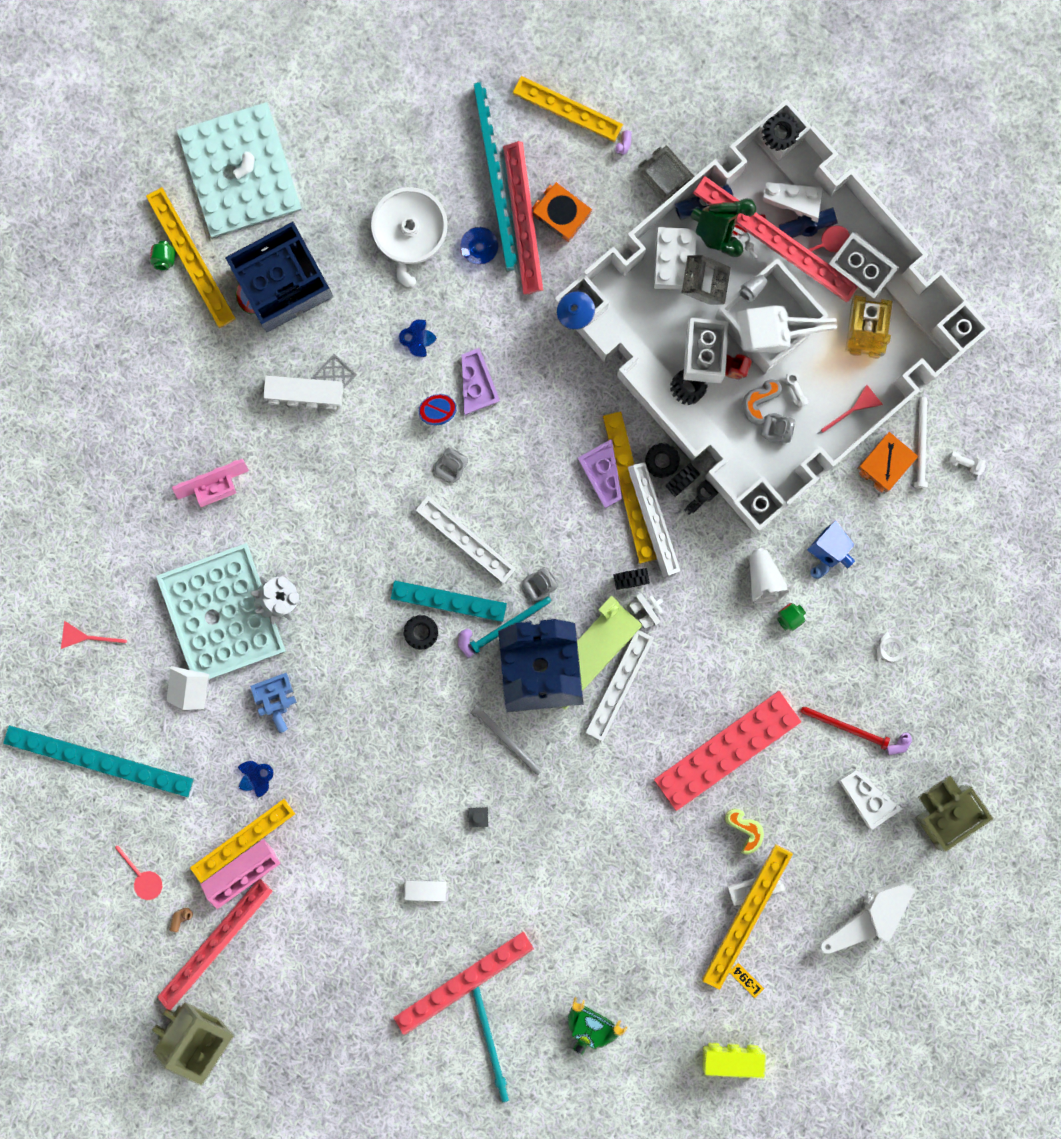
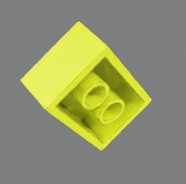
[702,1043,765,1078]

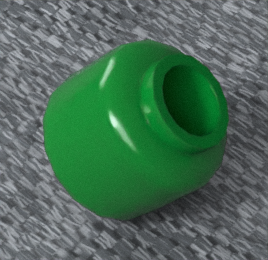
[150,241,175,271]
[777,603,806,631]

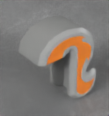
[742,379,782,425]

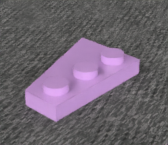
[462,348,500,415]
[578,439,622,508]

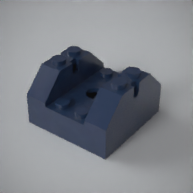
[498,619,584,713]

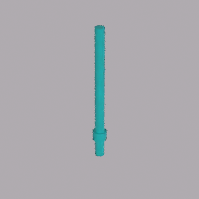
[472,986,509,1103]

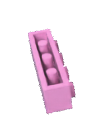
[200,839,281,909]

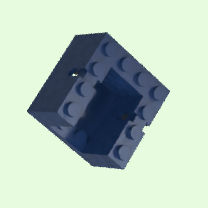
[225,221,333,333]

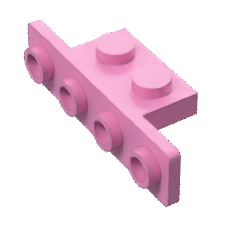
[172,459,249,507]

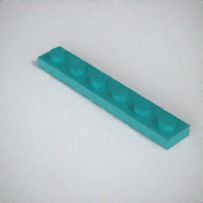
[391,580,507,622]

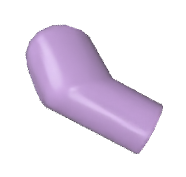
[615,130,632,155]
[458,629,476,658]
[887,733,912,755]

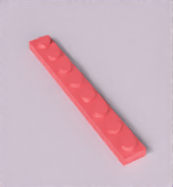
[503,141,543,295]
[158,879,273,1011]
[393,932,534,1035]

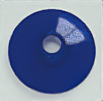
[460,227,498,265]

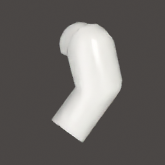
[233,152,255,179]
[397,262,416,287]

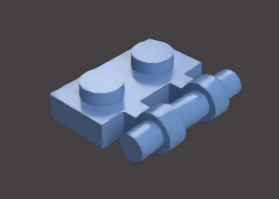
[250,673,297,716]

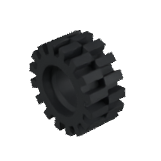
[761,113,799,151]
[670,369,708,405]
[645,443,680,478]
[665,463,700,497]
[613,568,650,590]
[403,615,438,650]

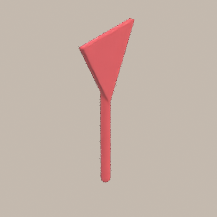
[821,385,883,432]
[61,621,127,649]

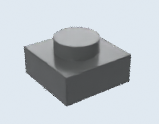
[469,807,489,827]

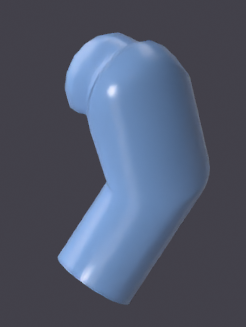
[810,560,830,579]
[273,708,288,733]

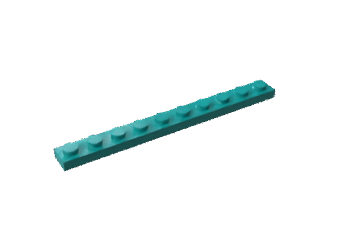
[474,82,517,271]
[3,725,194,797]

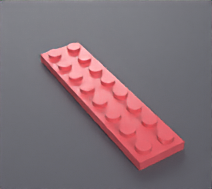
[654,691,801,811]

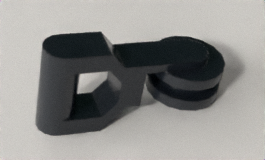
[684,479,719,515]

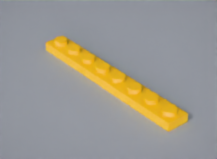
[146,187,236,328]
[603,411,657,564]
[702,844,793,990]

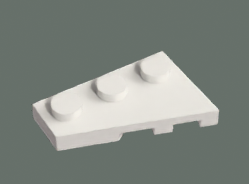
[763,182,823,222]
[839,770,903,830]

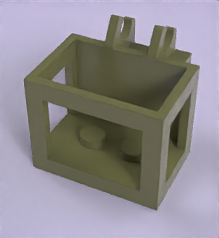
[915,775,994,852]
[152,1002,234,1086]

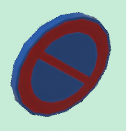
[419,394,456,426]

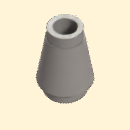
[739,274,768,302]

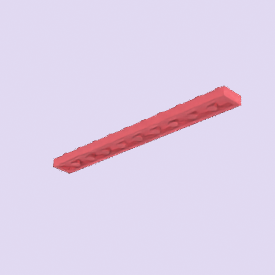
[693,176,858,302]

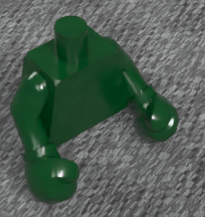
[691,198,756,257]

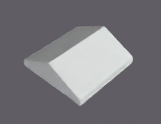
[167,666,209,710]

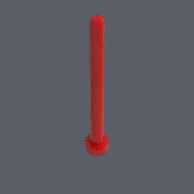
[801,707,890,750]

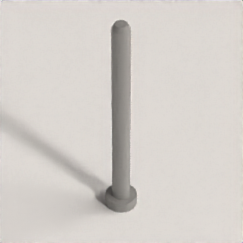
[470,703,542,775]

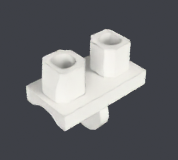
[629,593,663,629]

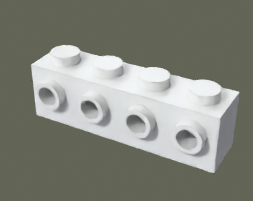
[264,375,344,410]

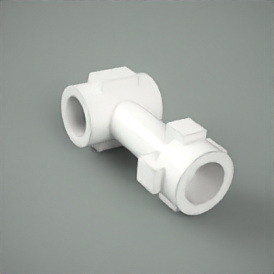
[784,372,809,408]
[949,451,986,476]

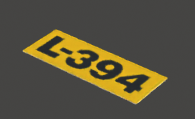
[729,963,764,998]

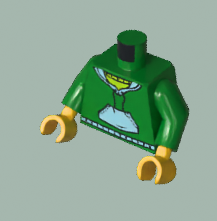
[568,997,627,1055]

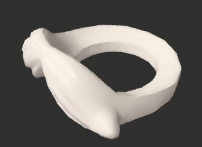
[877,632,904,662]

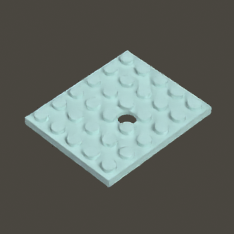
[177,102,302,238]
[156,543,286,679]

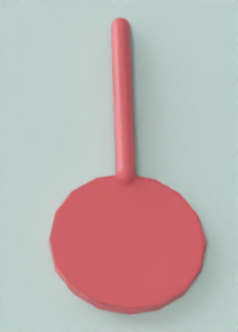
[808,225,850,252]
[115,846,163,900]

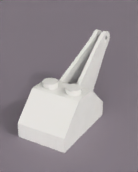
[737,306,837,353]
[820,882,915,954]

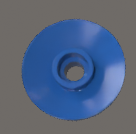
[557,292,595,330]

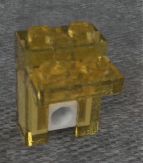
[845,295,893,358]

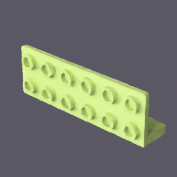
[542,596,642,710]

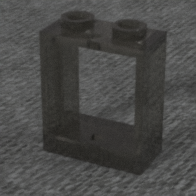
[681,255,731,305]

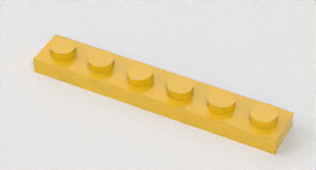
[513,76,623,143]
[190,798,296,883]

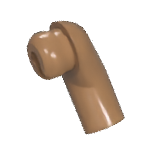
[169,908,193,932]

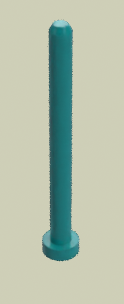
[470,596,552,654]

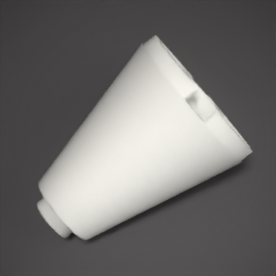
[749,548,790,604]

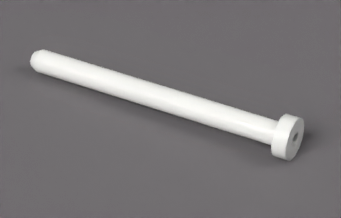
[914,397,928,488]

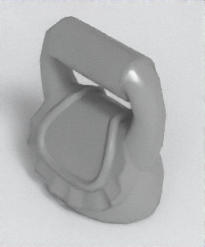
[761,413,795,443]
[434,447,468,483]
[522,567,558,602]

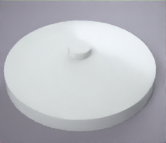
[371,187,448,264]

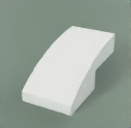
[404,880,446,901]

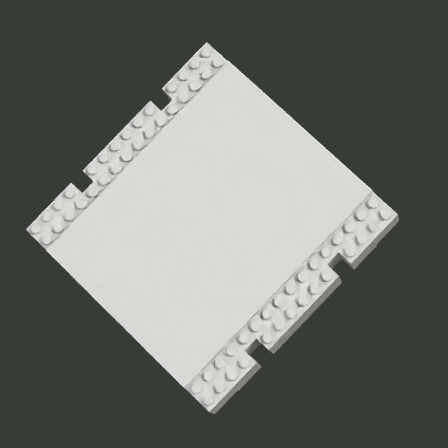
[554,99,991,534]

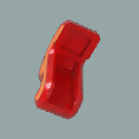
[725,354,752,380]

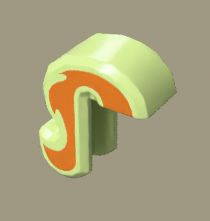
[725,809,764,855]

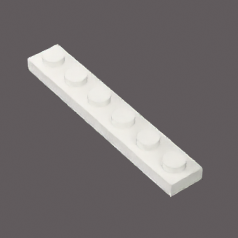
[628,462,680,577]
[416,496,516,584]
[586,630,654,741]

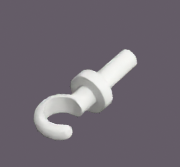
[739,233,758,260]

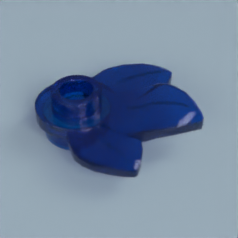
[399,319,437,357]
[238,761,274,797]

